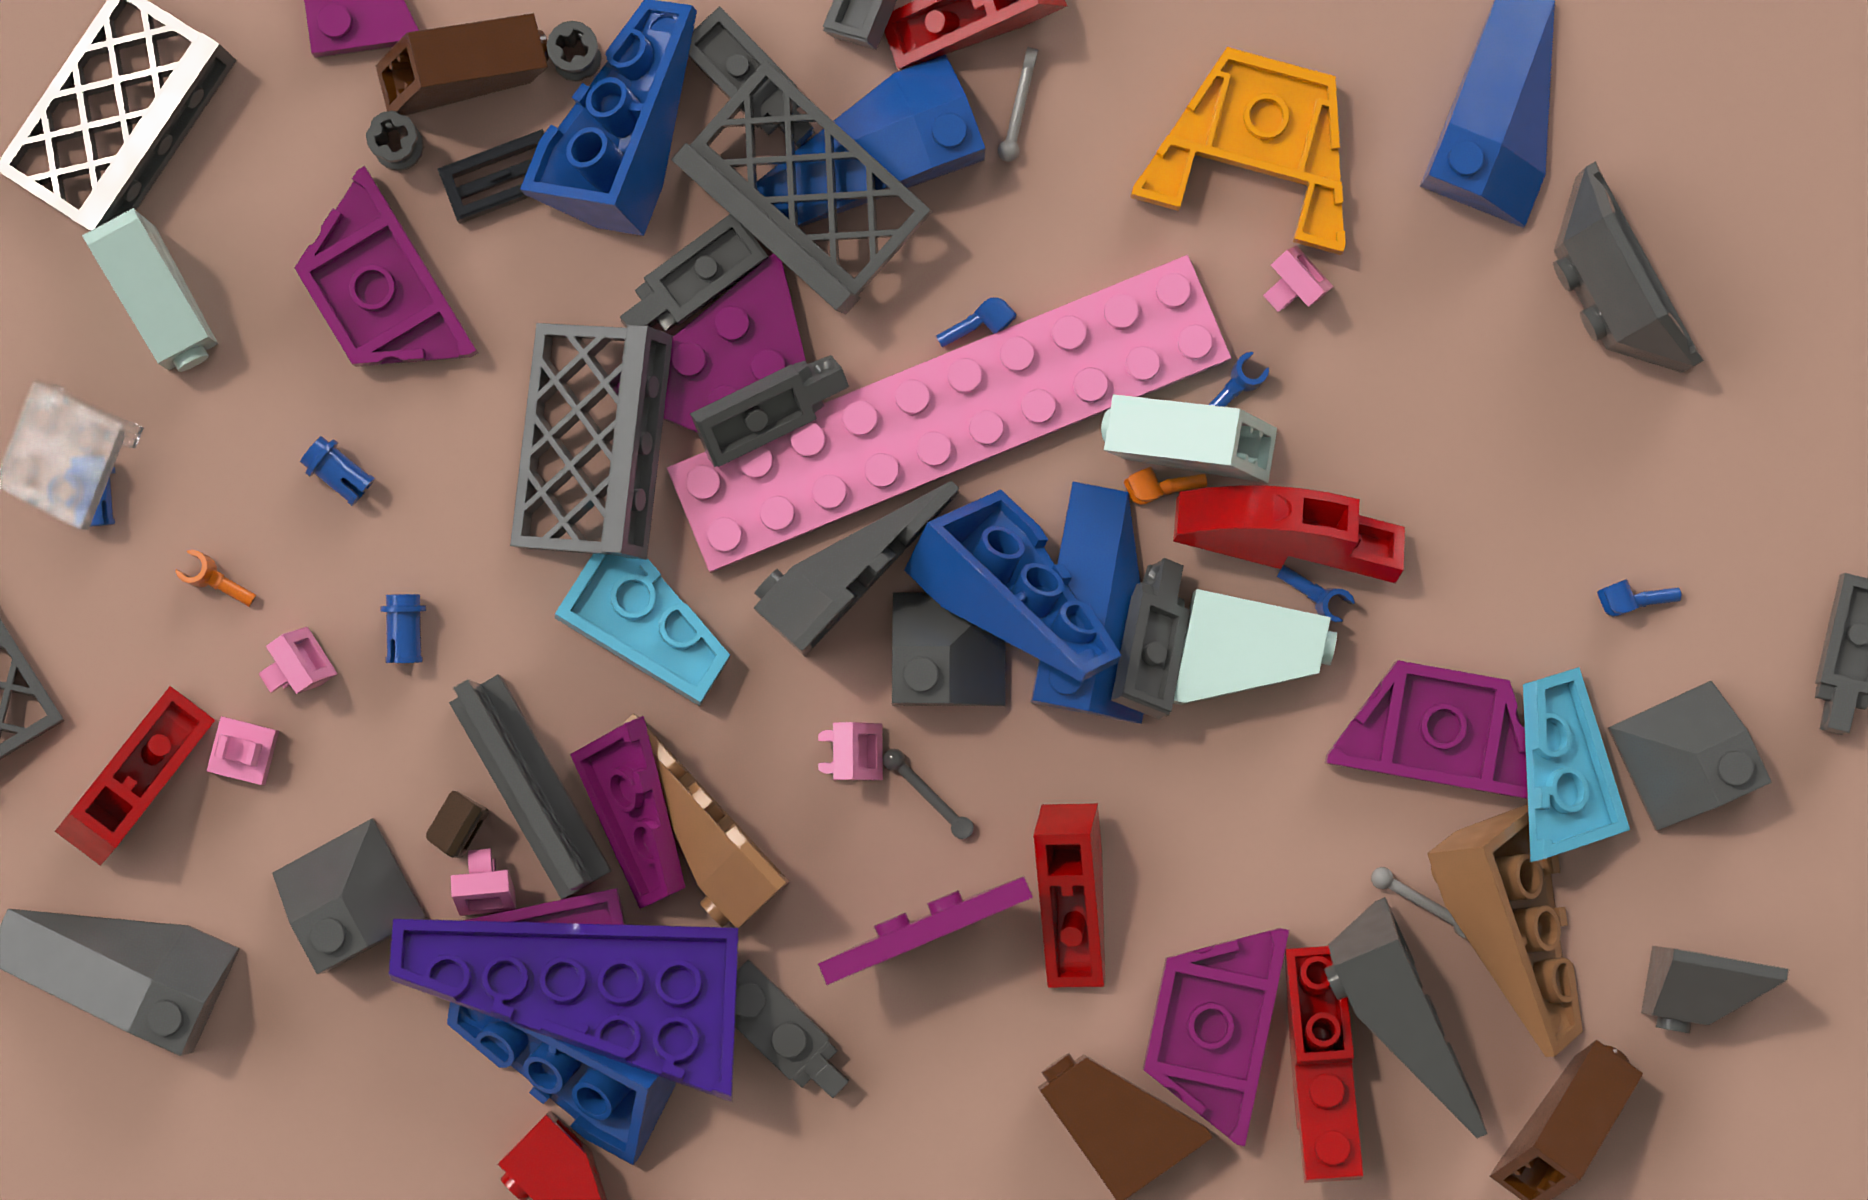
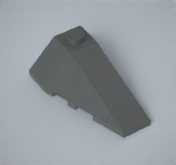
[754,481,959,657]
[1325,897,1487,1138]
[0,909,240,1056]

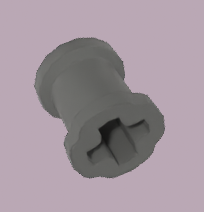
[547,21,602,82]
[366,111,424,171]

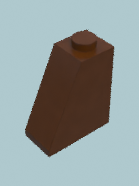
[375,13,549,116]
[1489,1040,1643,1200]
[1038,1053,1213,1200]

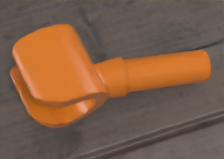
[1124,466,1207,505]
[175,550,256,607]

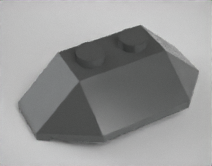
[1553,161,1704,373]

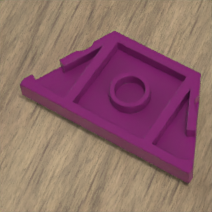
[294,166,478,367]
[617,253,806,435]
[1325,660,1528,800]
[818,876,1033,985]
[1143,928,1289,1146]

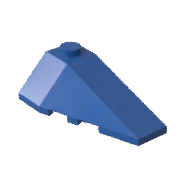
[520,0,697,236]
[1420,0,1555,228]
[757,54,986,228]
[1030,481,1144,724]
[904,489,1122,682]
[447,1002,676,1165]

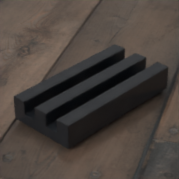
[438,129,544,224]

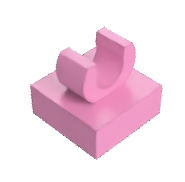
[1263,245,1334,312]
[259,627,337,694]
[207,716,279,785]
[818,722,883,780]
[451,848,516,916]

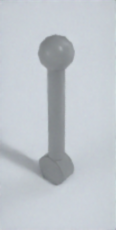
[998,47,1038,162]
[1371,867,1466,938]

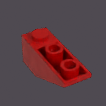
[497,1111,607,1200]

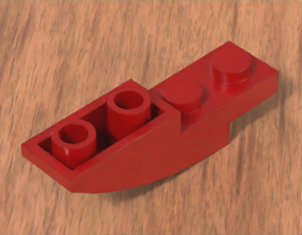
[1173,485,1405,584]
[1285,946,1363,1183]

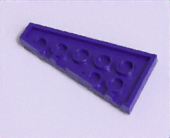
[389,919,739,1102]

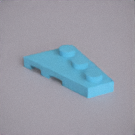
[555,554,730,706]
[1523,667,1630,862]

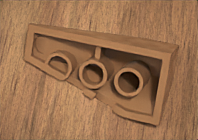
[625,713,790,929]
[1427,804,1583,1057]

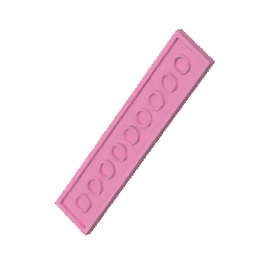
[667,255,1231,573]

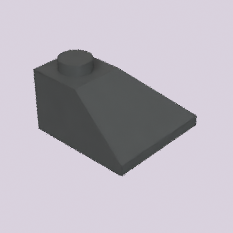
[892,592,1006,706]
[1608,680,1772,830]
[272,818,427,974]
[1641,946,1789,1033]

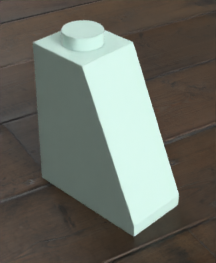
[82,208,218,372]
[1101,394,1277,483]
[1173,589,1337,705]

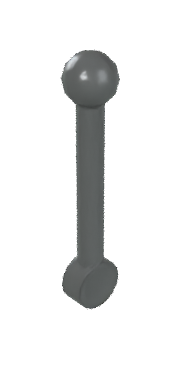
[883,749,973,839]

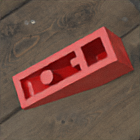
[884,0,1067,69]
[54,686,215,866]
[1033,803,1105,988]

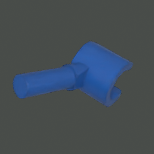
[936,297,1016,347]
[1208,352,1269,407]
[1277,565,1355,622]
[1597,579,1681,617]

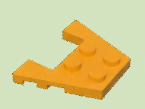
[1130,47,1346,255]

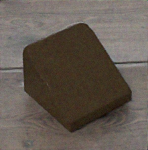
[426,791,489,858]

